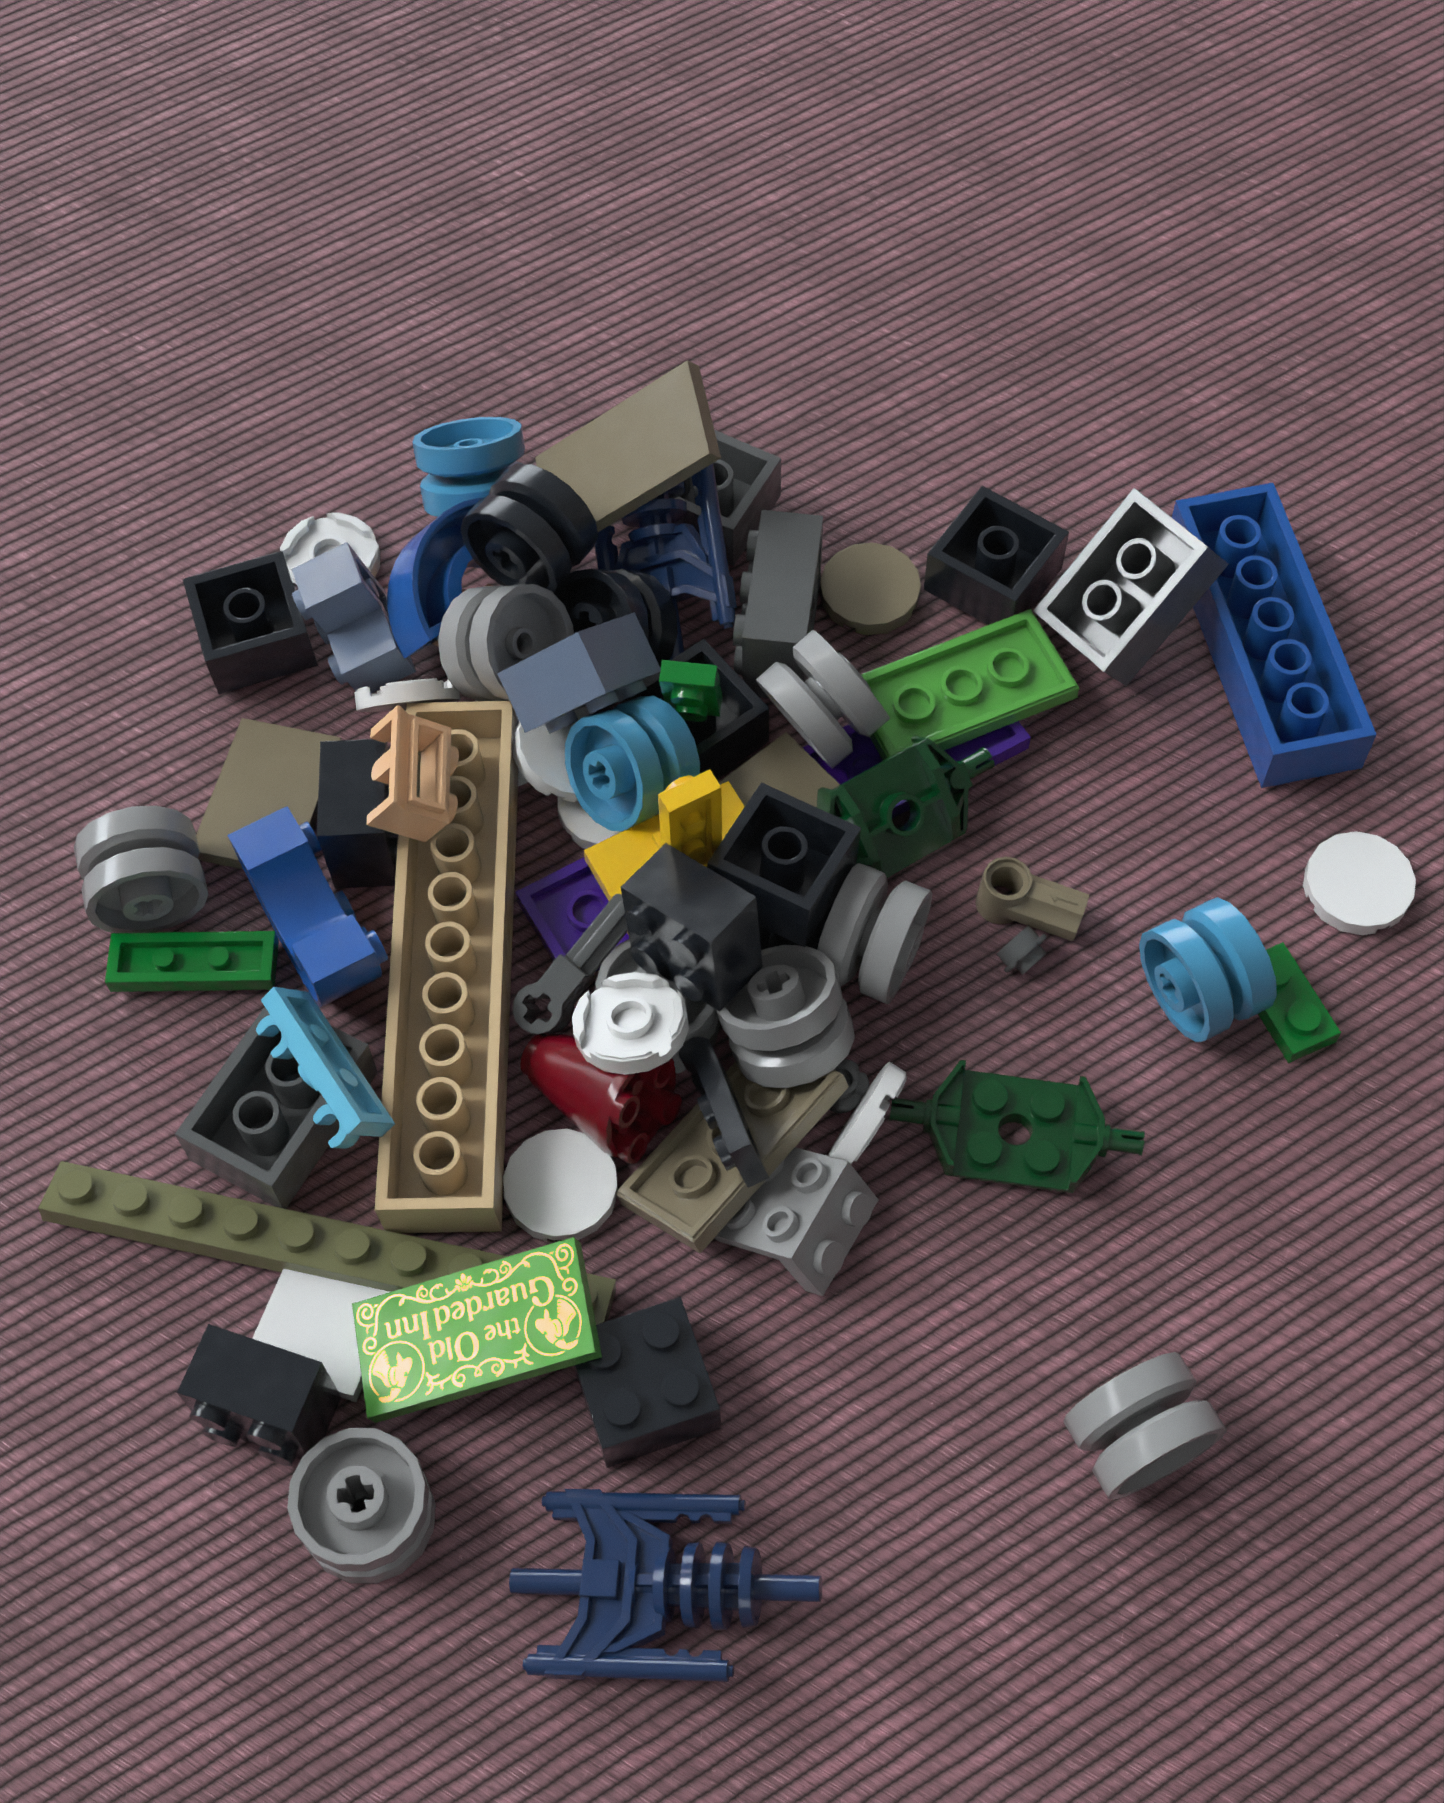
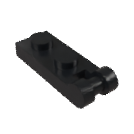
[679,1037,769,1188]

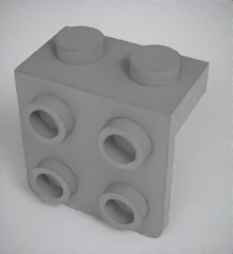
[715,1147,878,1296]

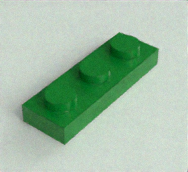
[105,931,279,992]

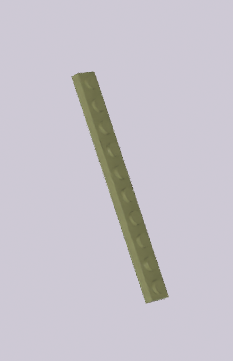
[38,1161,616,1325]

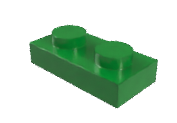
[659,660,723,722]
[1258,942,1341,1063]

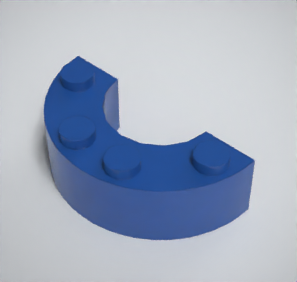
[387,498,483,659]
[228,806,389,1008]

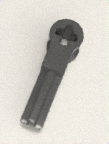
[513,893,628,1034]

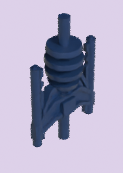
[595,463,737,660]
[509,1489,822,1682]

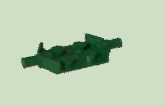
[817,736,995,878]
[889,1060,1145,1193]

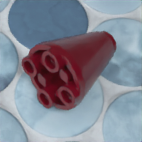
[520,1033,682,1164]

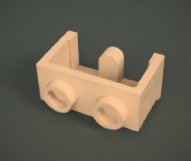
[366,705,459,842]

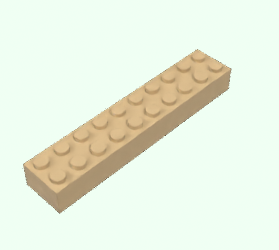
[375,701,519,1233]

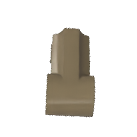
[975,856,1089,941]

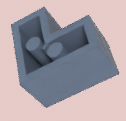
[291,542,416,693]
[497,612,661,734]

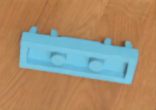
[256,987,395,1149]

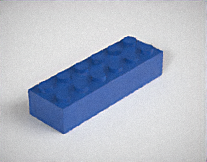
[1172,482,1377,788]

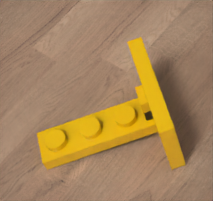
[584,769,745,935]

